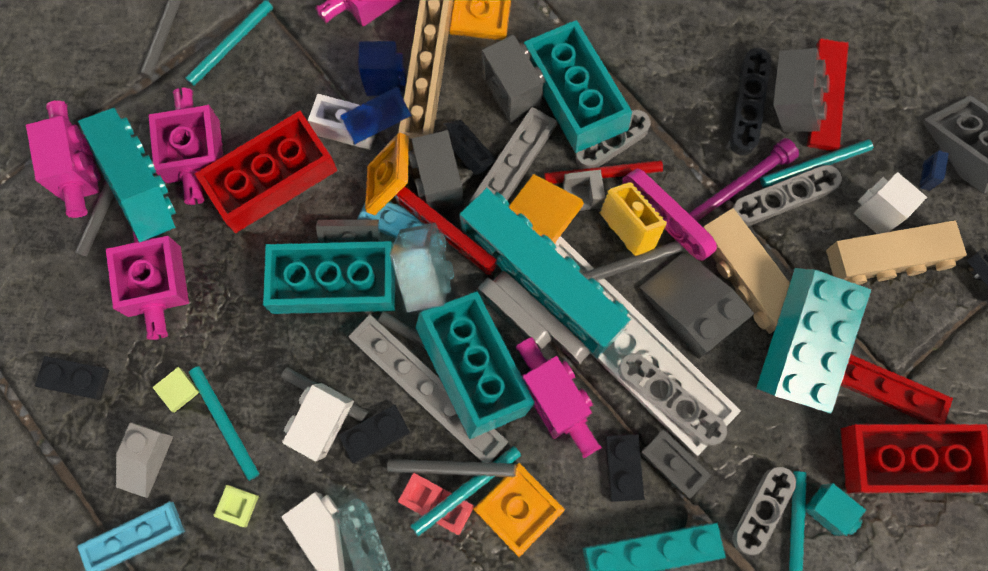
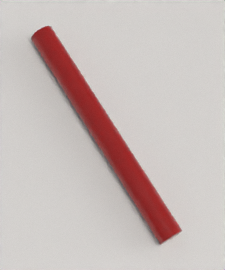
[544,160,663,184]

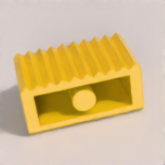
[599,182,667,256]

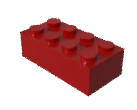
[195,111,338,234]
[840,424,988,493]

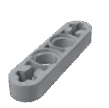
[732,165,842,226]
[493,271,590,364]
[618,354,727,446]

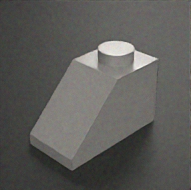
[116,423,173,498]

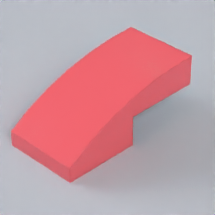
[398,473,474,535]

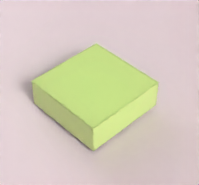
[153,367,199,412]
[214,485,259,527]

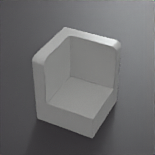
[563,170,605,211]

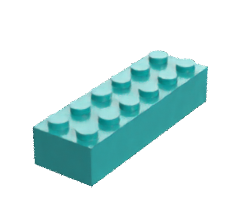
[460,188,631,359]

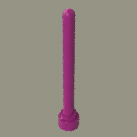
[688,138,799,222]

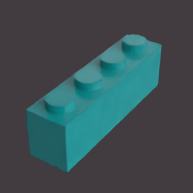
[582,523,726,571]

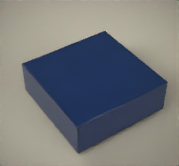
[919,150,949,191]

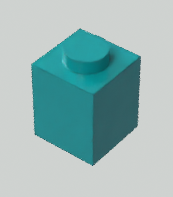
[805,483,866,536]

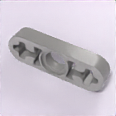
[575,110,650,169]
[476,278,552,350]
[733,467,796,555]

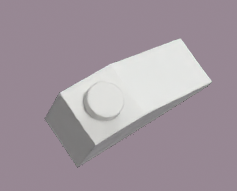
[282,493,345,571]

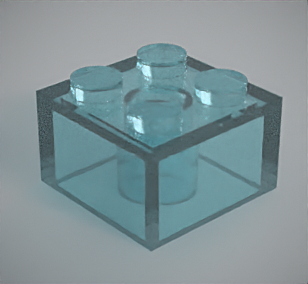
[390,223,454,312]

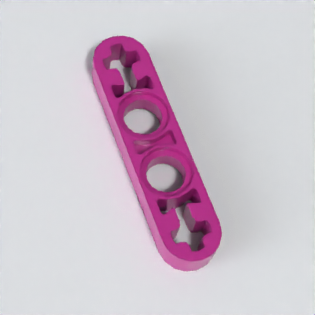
[622,169,717,261]

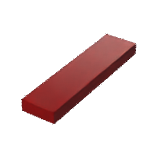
[807,39,848,151]
[395,186,497,275]
[841,355,953,424]

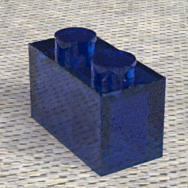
[358,41,406,96]
[339,87,412,145]

